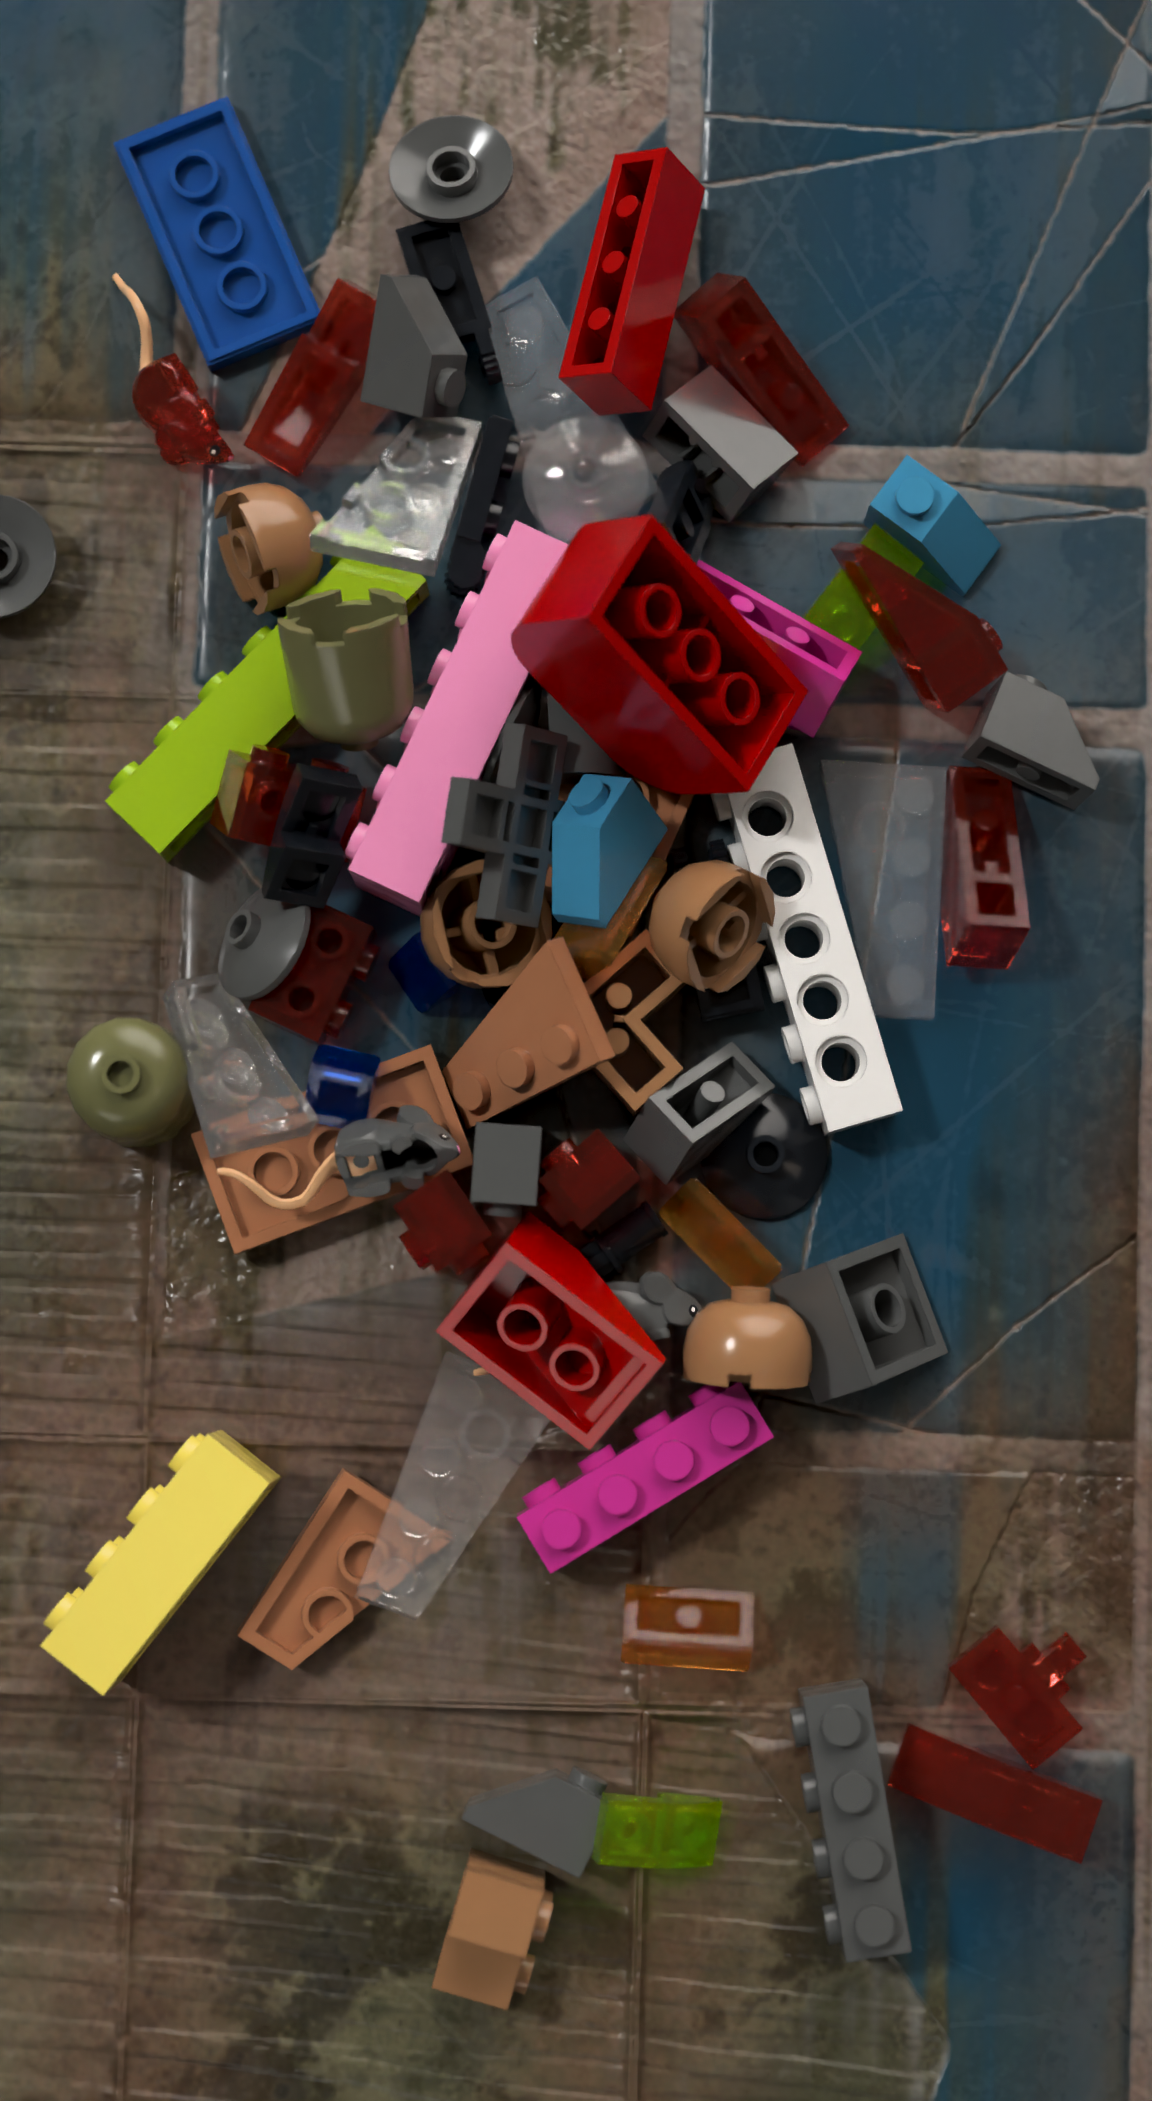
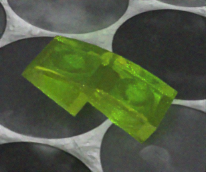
[802,522,924,650]
[592,1792,723,1868]

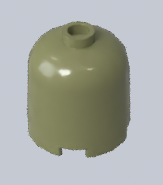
[277,588,414,752]
[66,1017,202,1147]

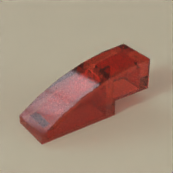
[244,278,377,477]
[886,1722,1103,1864]

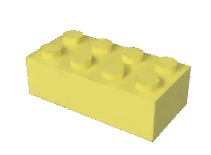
[41,1430,282,1696]

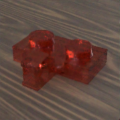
[947,1624,1087,1770]

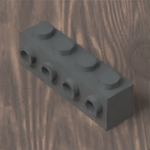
[789,1678,912,1963]

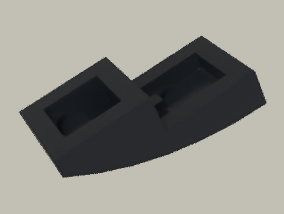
[262,763,363,909]

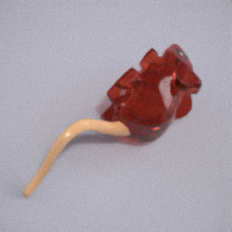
[113,273,234,465]

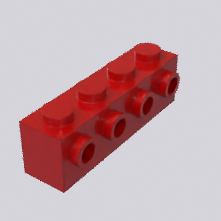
[558,147,705,416]

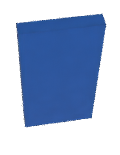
[113,96,325,373]

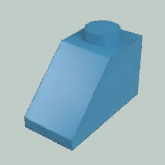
[863,455,1001,597]
[552,774,668,928]

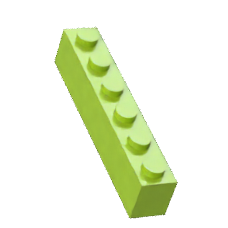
[105,528,429,863]

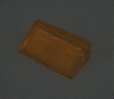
[554,857,668,981]
[659,1177,783,1288]
[621,1584,754,1672]

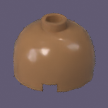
[214,483,329,615]
[420,860,552,988]
[649,860,775,993]
[682,1286,813,1389]

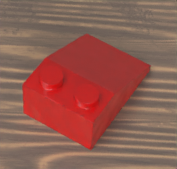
[435,1211,667,1451]

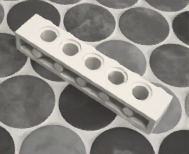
[710,743,903,1136]

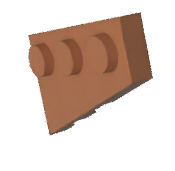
[442,937,615,1129]
[236,1468,453,1670]

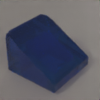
[388,931,460,1013]
[301,1044,381,1129]

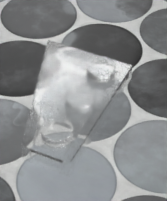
[310,417,482,577]
[163,973,320,1158]

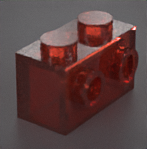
[210,744,367,862]
[248,905,381,1048]
[538,1129,641,1234]
[393,1169,495,1277]

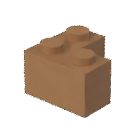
[584,929,687,1116]
[432,1848,554,2011]

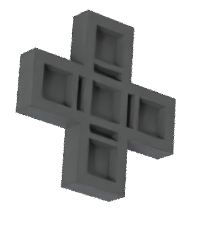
[441,723,568,928]

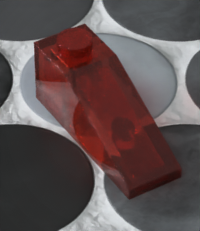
[674,272,849,467]
[831,542,1008,713]
[940,765,1030,970]

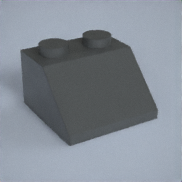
[770,1233,948,1404]

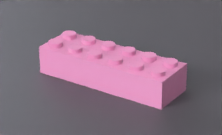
[345,520,568,916]

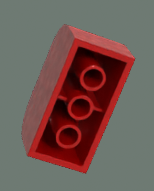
[511,514,808,794]

